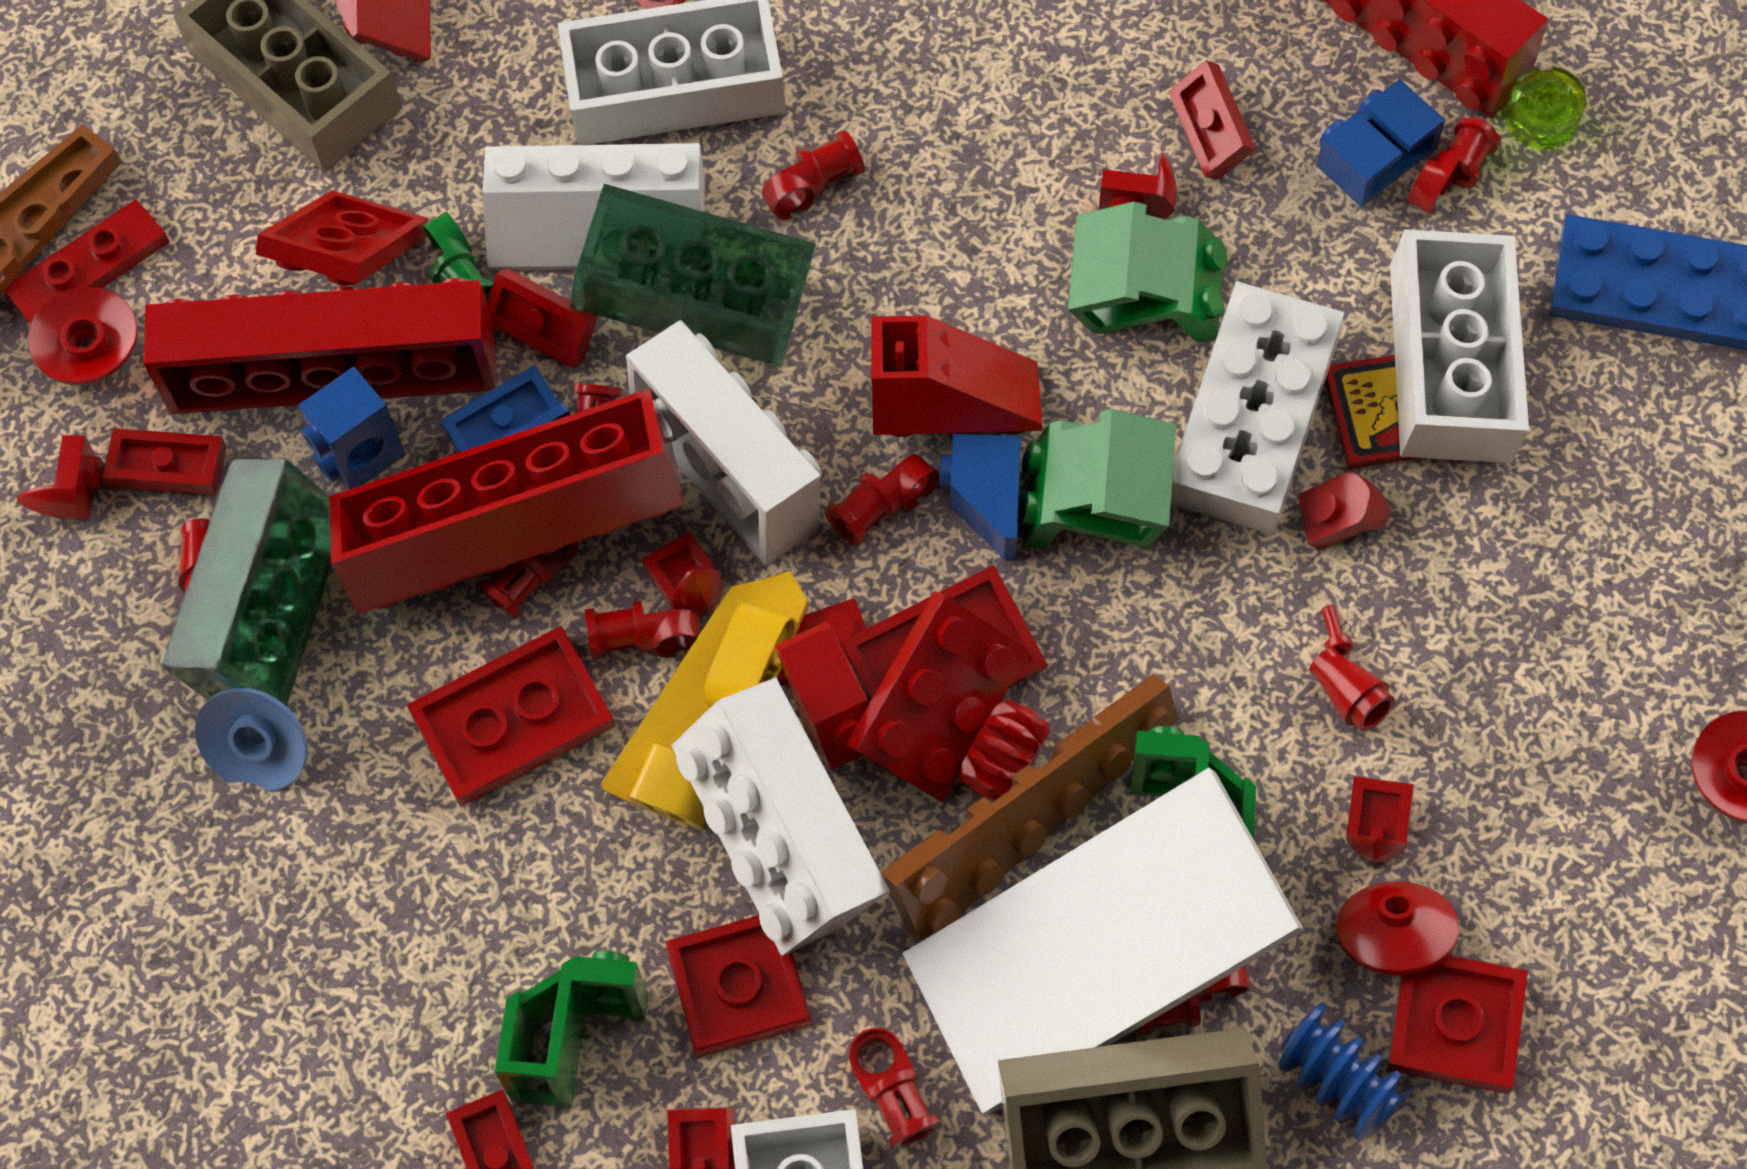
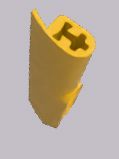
[601,571,809,830]

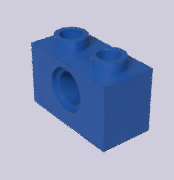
[298,367,406,490]

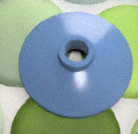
[195,688,308,792]

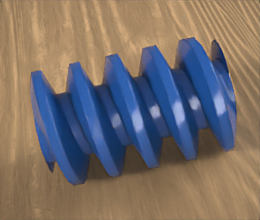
[1278,1002,1415,1141]

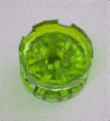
[1505,65,1587,149]

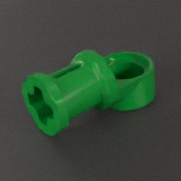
[423,212,493,303]

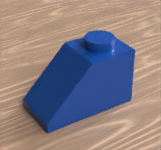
[940,434,1021,561]

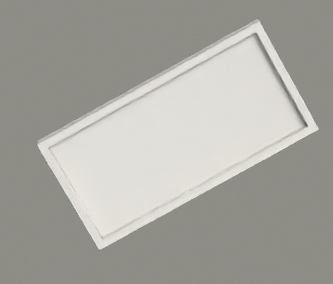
[902,768,1305,1115]

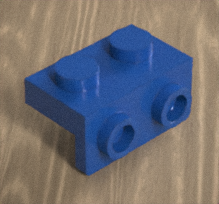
[440,365,570,453]

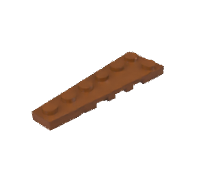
[0,124,122,295]
[881,674,1179,943]

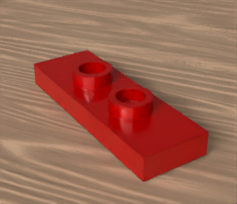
[4,199,170,325]

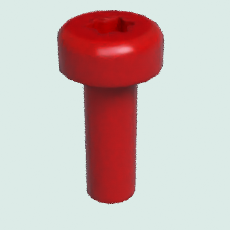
[1321,605,1353,656]

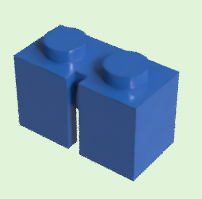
[1317,79,1445,207]

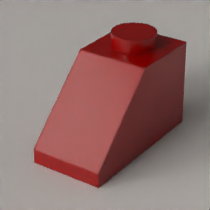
[774,621,869,771]

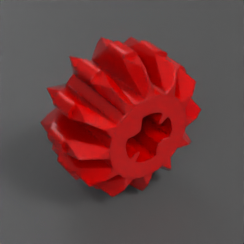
[960,699,1050,801]

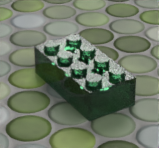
[570,183,816,367]
[161,459,332,706]

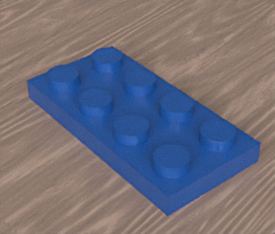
[1549,214,1747,350]

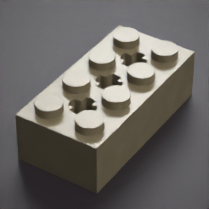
[173,0,403,173]
[998,1028,1267,1169]

